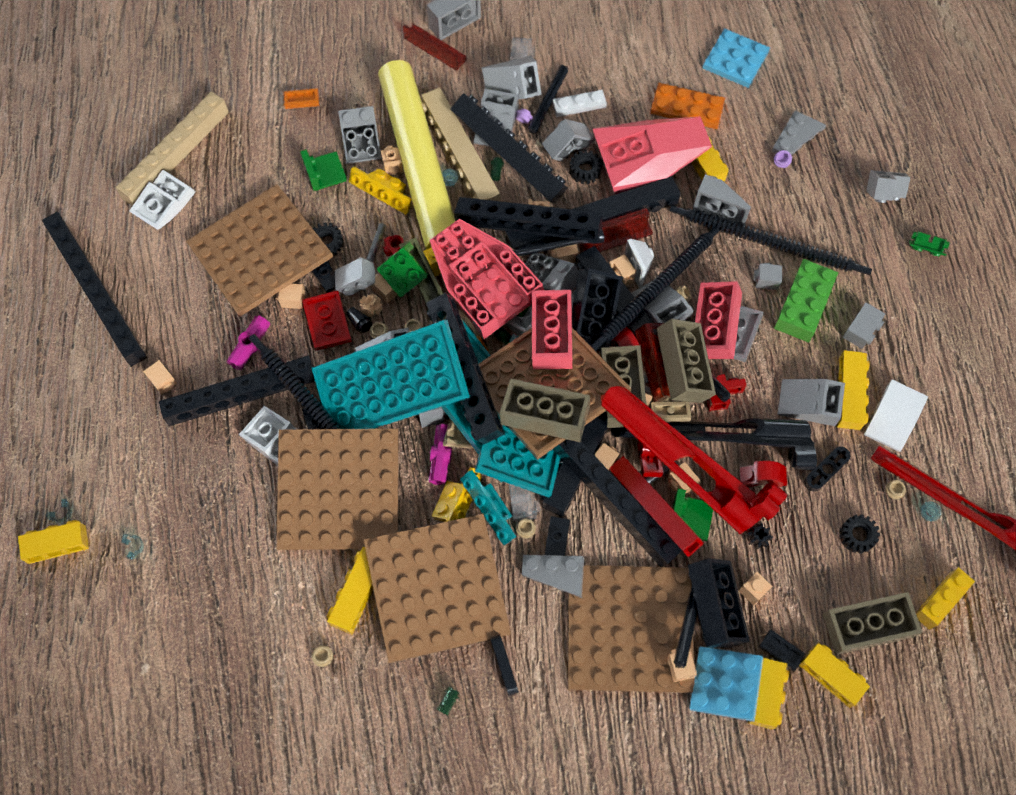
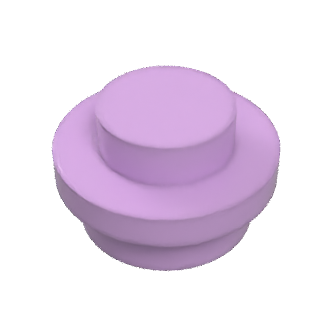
[516,109,533,124]
[774,150,792,168]

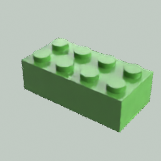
[774,259,839,343]

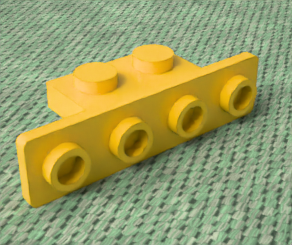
[349,167,412,214]
[432,467,482,522]

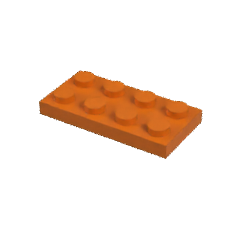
[650,83,725,129]

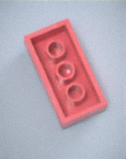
[695,281,742,359]
[532,290,572,369]

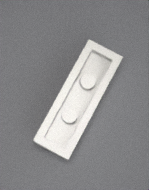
[553,90,607,117]

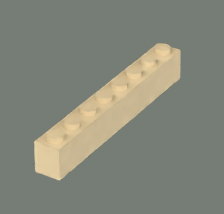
[421,88,500,201]
[115,92,229,206]

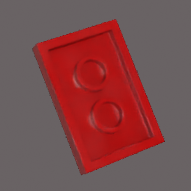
[302,291,352,351]

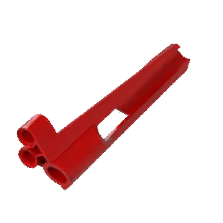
[601,386,787,534]
[871,446,1016,550]

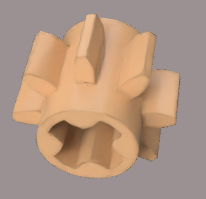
[359,294,383,317]

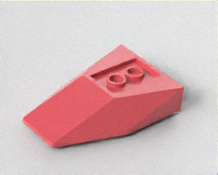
[593,117,712,195]
[429,219,544,339]

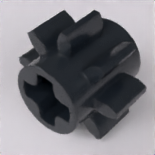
[746,523,773,550]

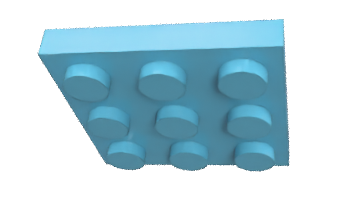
[703,28,770,88]
[690,646,763,722]

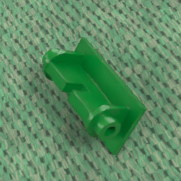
[909,231,950,257]

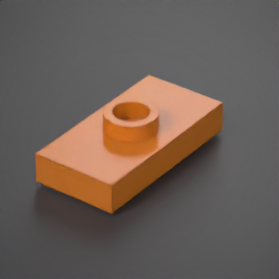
[284,88,320,109]

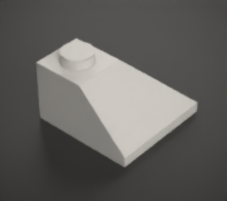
[625,239,654,288]

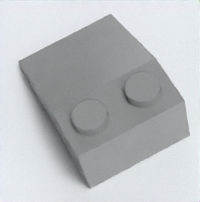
[427,0,481,40]
[693,174,751,227]

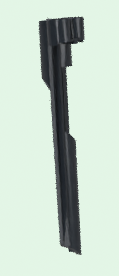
[611,418,817,470]

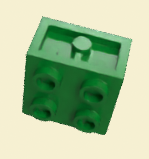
[300,149,347,191]
[377,242,428,297]
[672,488,713,541]

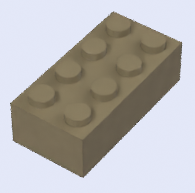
[657,319,716,403]
[601,345,647,428]
[500,379,590,442]
[823,592,923,655]

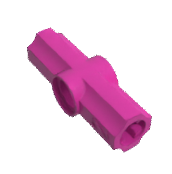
[226,315,271,370]
[429,424,452,485]

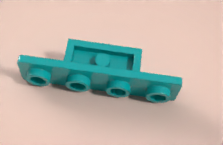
[460,470,516,545]

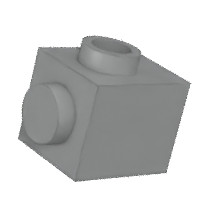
[753,263,782,290]

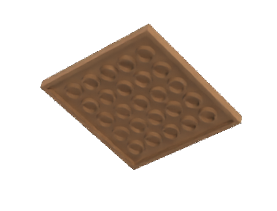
[186,184,333,317]
[470,328,631,460]
[277,429,399,550]
[364,514,511,663]
[568,565,695,693]

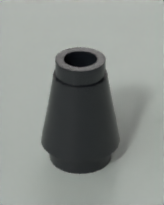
[346,307,372,333]

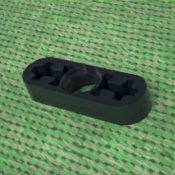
[804,447,850,492]
[490,635,519,696]

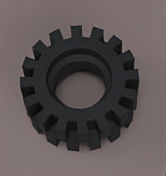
[570,150,602,184]
[313,222,343,256]
[839,514,880,553]

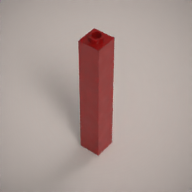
[609,456,704,557]

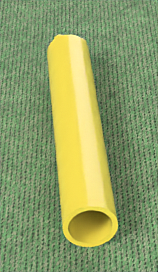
[378,60,455,250]

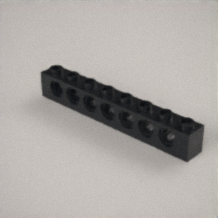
[454,197,603,242]
[426,293,505,444]
[159,355,315,427]

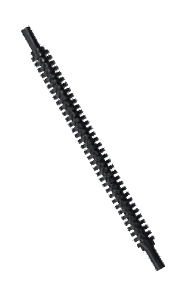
[669,205,872,275]
[590,226,722,351]
[249,334,400,503]

